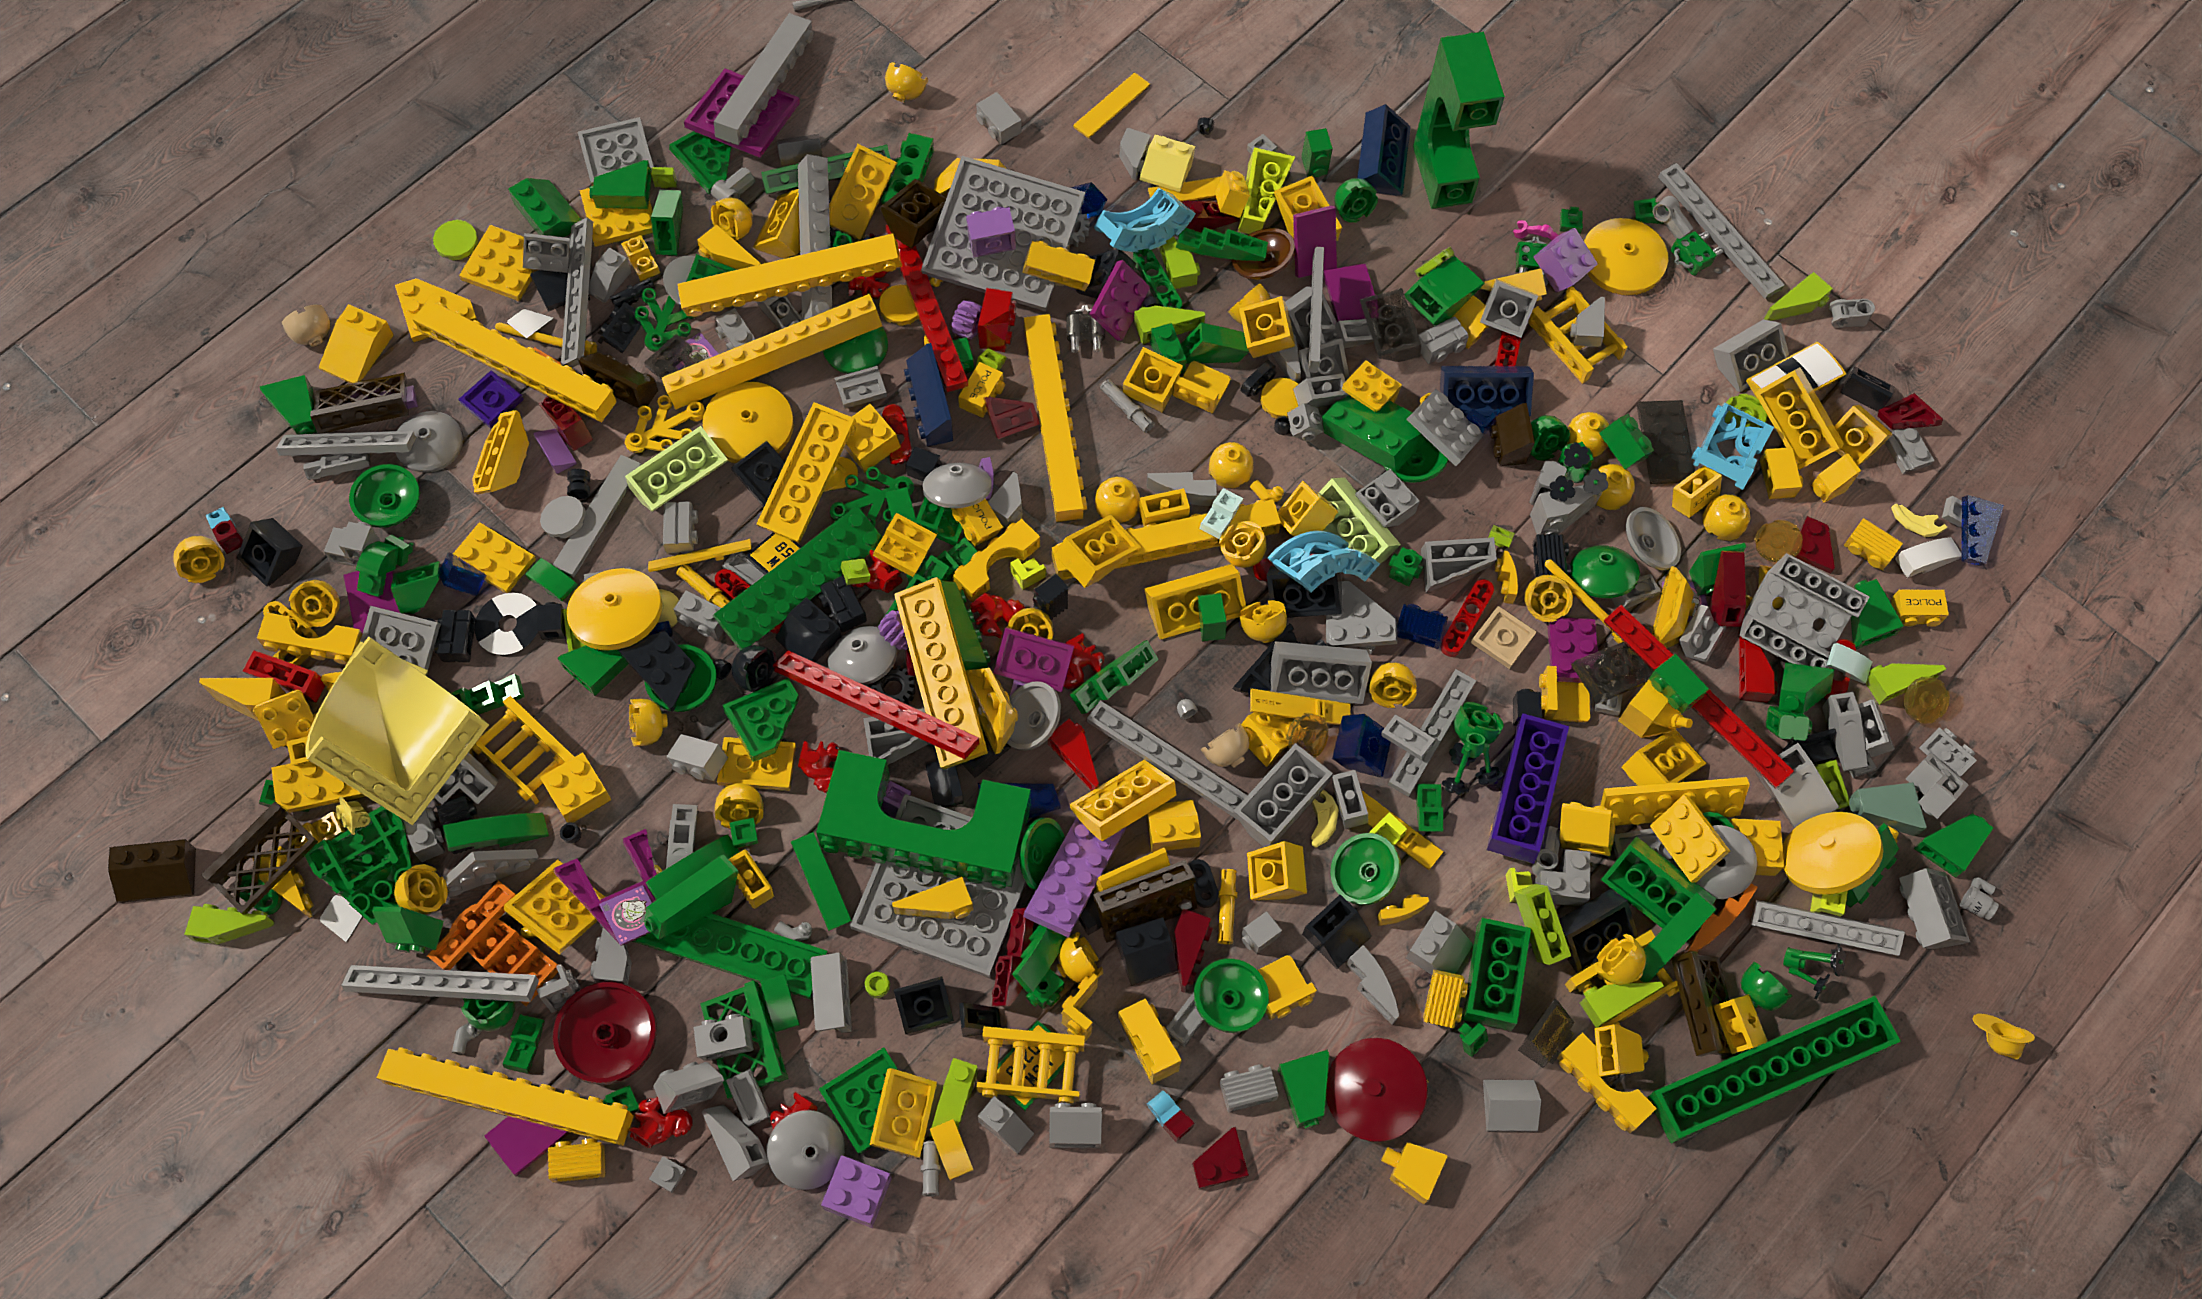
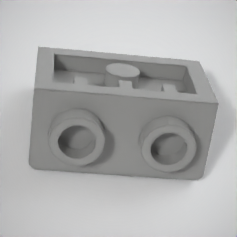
[1679,605,1727,662]
[1919,727,1977,777]
[537,964,581,1013]

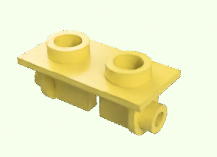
[336,797,371,835]

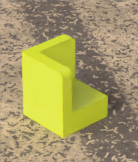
[1010,558,1046,590]
[1369,812,1407,846]
[1505,868,1533,903]
[1810,891,1848,916]

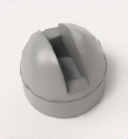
[1177,699,1198,719]

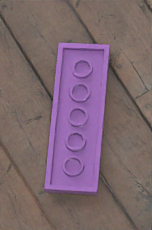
[1023,817,1128,938]

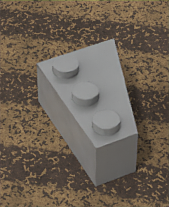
[1421,537,1497,593]
[863,708,930,765]

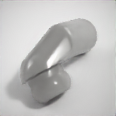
[774,921,812,941]

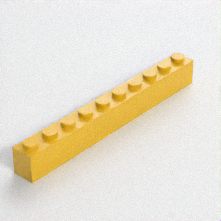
[677,234,902,317]
[661,294,882,409]
[412,299,617,423]
[1024,314,1087,522]
[1052,499,1281,580]
[377,1047,634,1146]

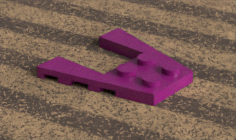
[554,829,657,946]

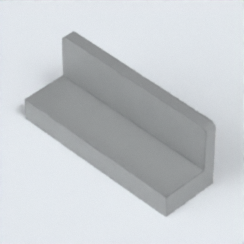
[811,953,852,1033]

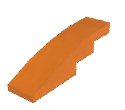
[1684,883,1758,953]

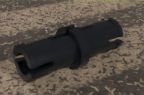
[610,278,656,307]

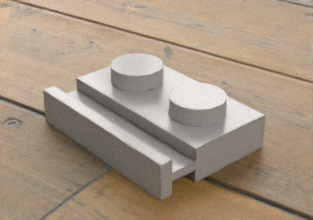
[835,366,887,409]
[1885,428,1935,474]

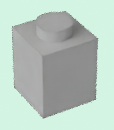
[1241,911,1282,954]

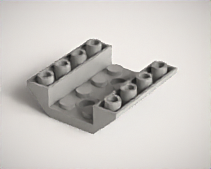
[1740,553,1869,668]

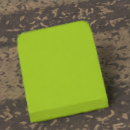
[975,348,1007,371]

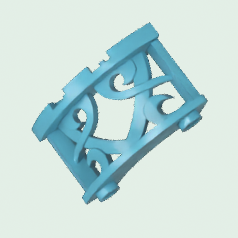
[1094,188,1196,252]
[1691,402,1774,490]
[1268,531,1380,592]

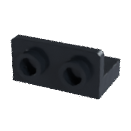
[597,302,645,354]

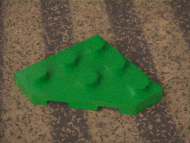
[669,131,732,194]
[723,678,799,762]
[819,1047,898,1155]

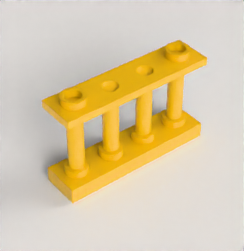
[1528,286,1628,384]
[472,696,574,805]
[1565,930,1679,1027]
[977,1027,1085,1105]

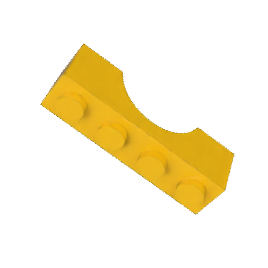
[953,519,1040,603]
[257,612,362,665]
[1557,1032,1657,1133]

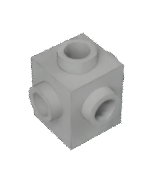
[1287,403,1324,441]

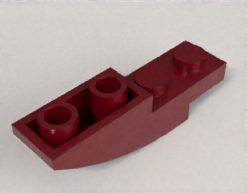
[992,908,1034,1007]

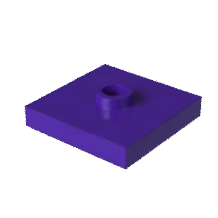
[458,370,524,429]

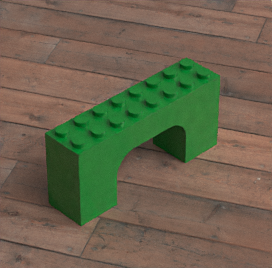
[1413,32,1505,209]
[816,750,1031,889]

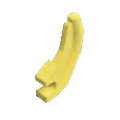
[1891,504,1947,537]
[1311,789,1339,848]

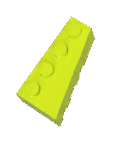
[1238,147,1295,234]

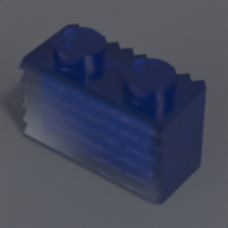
[1397,604,1448,649]

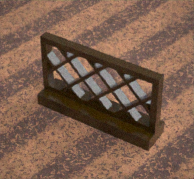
[310,372,409,434]
[201,801,318,916]
[1093,860,1197,943]
[1671,951,1743,1057]

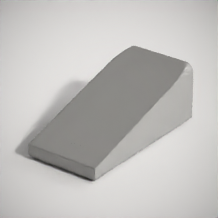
[1611,574,1662,609]

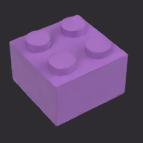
[966,207,1016,258]
[1533,228,1598,293]
[821,1155,892,1228]

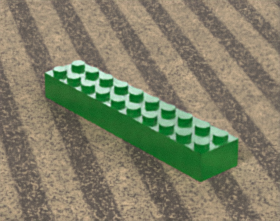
[1647,996,1901,1144]

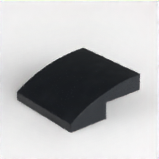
[530,270,591,312]

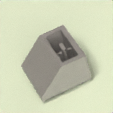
[523,233,570,273]
[1355,469,1420,528]
[1049,1103,1102,1148]

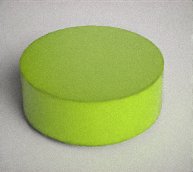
[865,972,890,998]

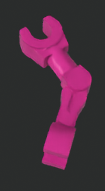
[1513,220,1561,240]

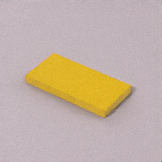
[829,144,897,241]

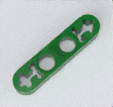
[1133,248,1182,309]

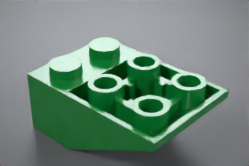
[1403,255,1485,327]

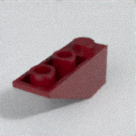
[1182,201,1241,233]
[538,396,593,451]
[1709,551,1746,627]
[1174,908,1213,993]

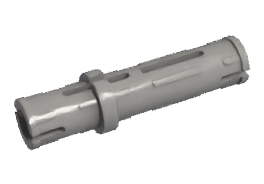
[1100,379,1155,433]

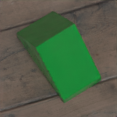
[1198,593,1227,642]

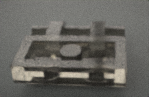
[644,334,704,379]

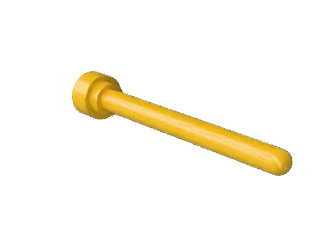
[495,323,597,356]
[1545,560,1624,645]

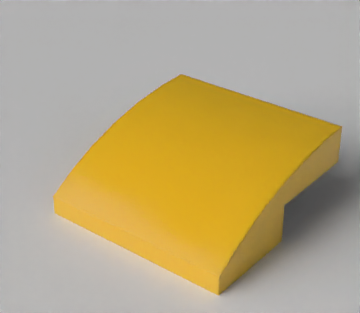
[873,513,937,577]

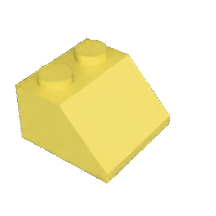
[1140,135,1195,192]

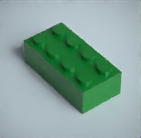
[1462,918,1531,1031]

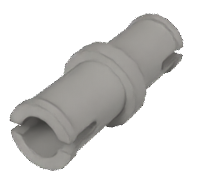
[921,1141,941,1197]

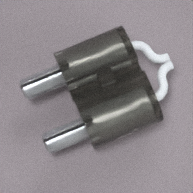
[1066,305,1105,353]

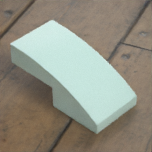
[1199,488,1243,539]
[1826,643,1873,684]

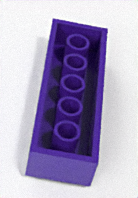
[1487,713,1569,864]

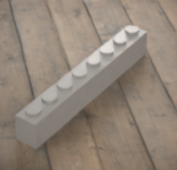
[714,13,814,145]
[798,154,832,321]

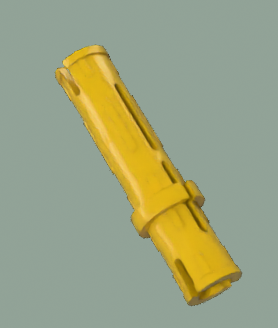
[676,564,730,608]
[1217,869,1238,945]

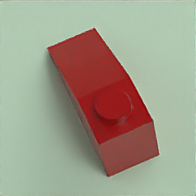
[1739,635,1778,703]
[243,650,325,703]
[1048,718,1099,791]

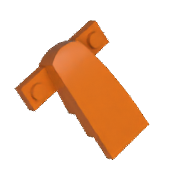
[427,881,558,1006]

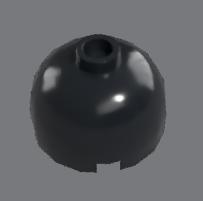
[732,645,778,692]

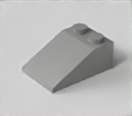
[1530,485,1603,535]

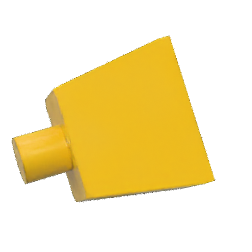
[1595,1024,1649,1077]
[1381,1143,1447,1204]

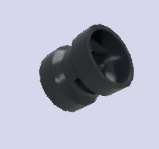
[567,469,591,499]

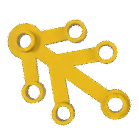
[625,395,705,453]

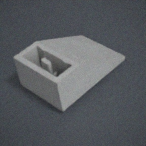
[1755,743,1839,828]

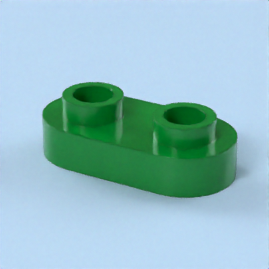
[240,875,282,915]

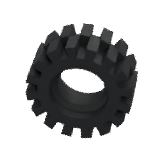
[871,665,915,705]

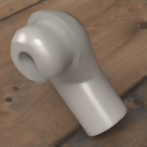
[452,1022,481,1055]

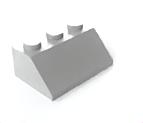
[1713,319,1789,392]
[1899,868,1970,949]

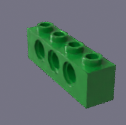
[882,133,934,204]

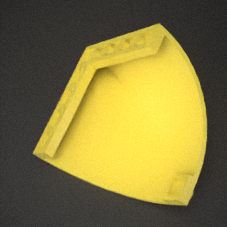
[305,637,489,825]

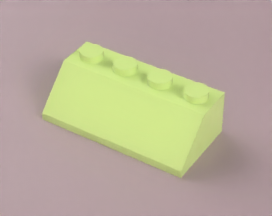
[625,426,728,512]
[1319,478,1401,563]

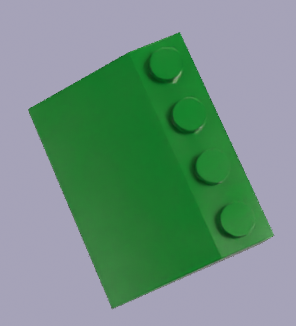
[1322,395,1426,473]

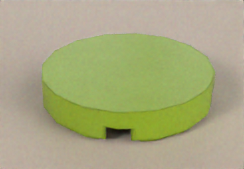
[433,220,478,260]
[1414,246,1455,277]
[1724,394,1768,428]

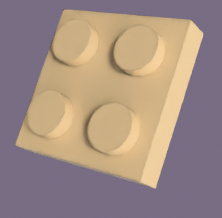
[1471,606,1536,669]

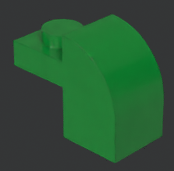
[356,541,399,597]

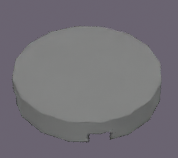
[540,496,586,539]

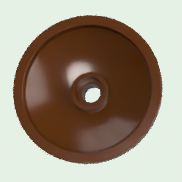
[1232,228,1296,280]

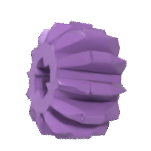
[951,300,982,339]
[878,610,908,650]

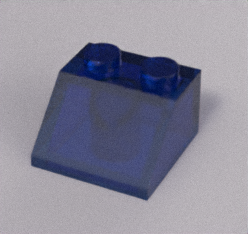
[1332,714,1391,777]

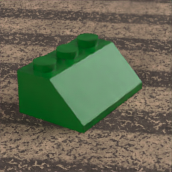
[508,178,582,238]
[1846,823,1899,908]

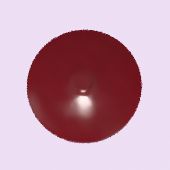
[553,982,657,1085]
[1326,1038,1428,1142]

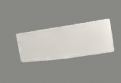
[1895,537,1963,578]

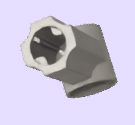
[711,167,755,201]
[1653,196,1693,239]
[1532,826,1560,876]

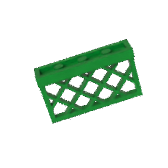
[700,980,789,1100]

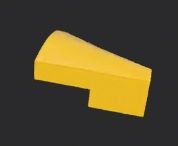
[1453,295,1489,349]

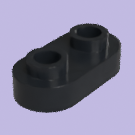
[1240,360,1277,397]
[1188,859,1219,908]

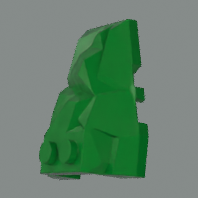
[305,806,412,925]

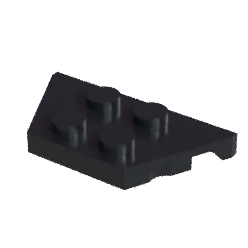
[1232,623,1301,695]
[617,632,696,712]

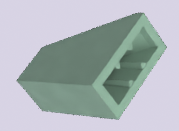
[1849,782,1927,836]

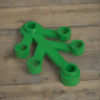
[635,288,696,352]
[830,467,914,527]

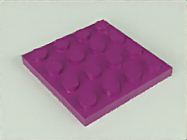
[684,68,800,158]

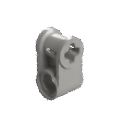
[1828,299,1875,328]

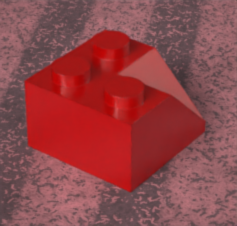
[978,288,1017,353]

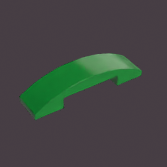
[646,834,739,900]

